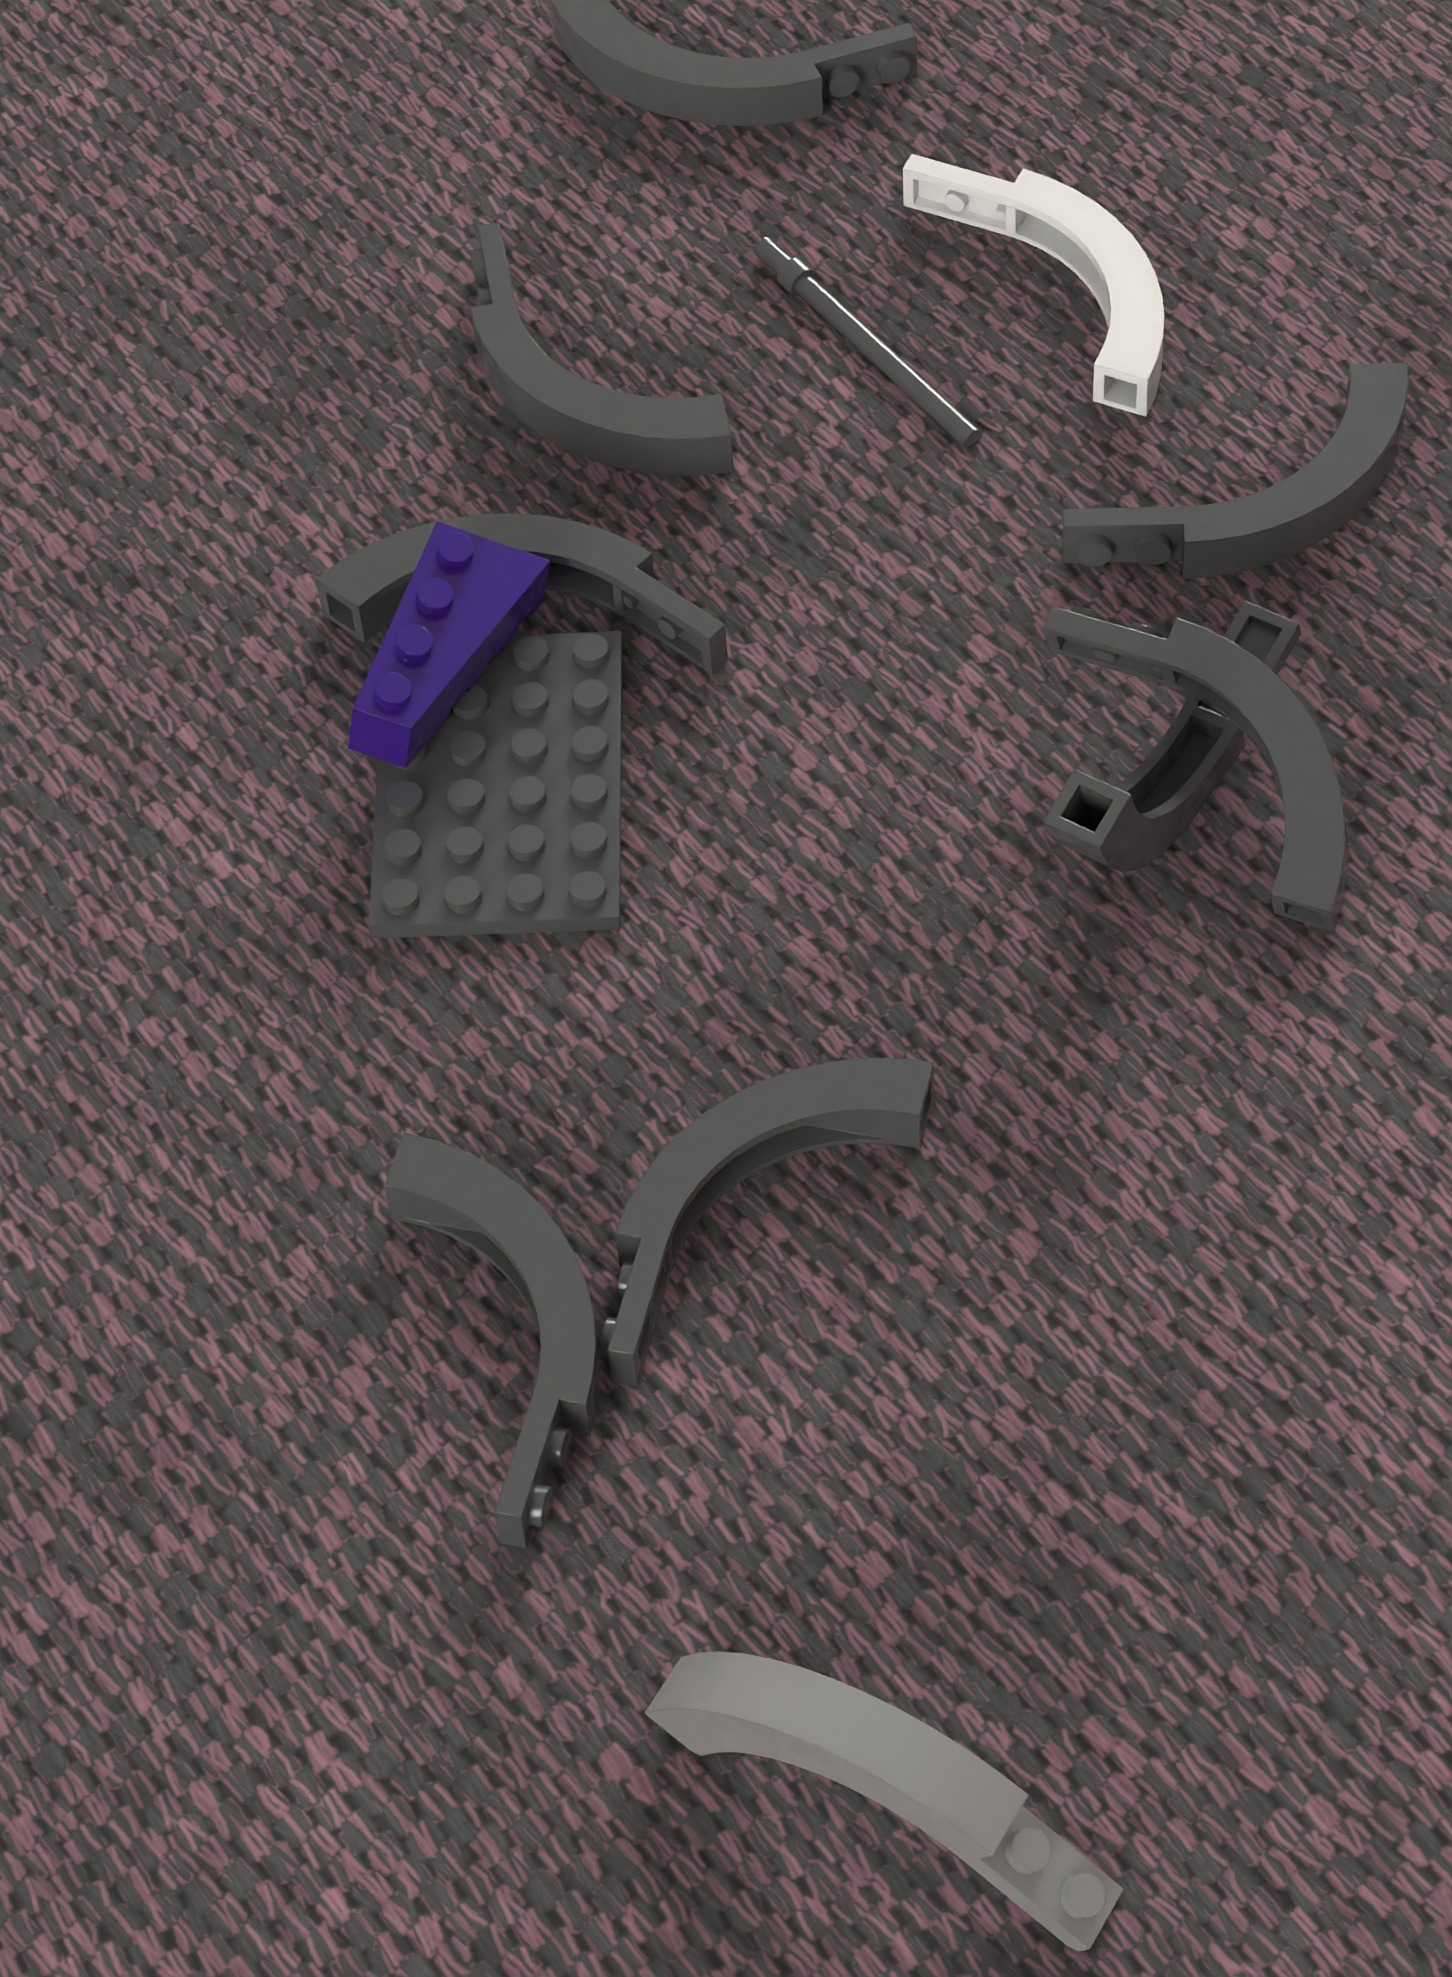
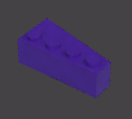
[348,521,551,768]

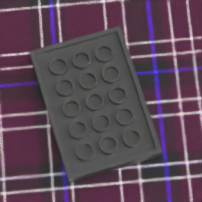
[369,631,623,938]

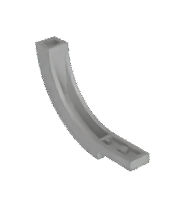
[645,1651,1124,1952]

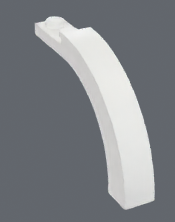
[903,154,1164,417]

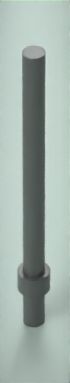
[755,237,982,448]

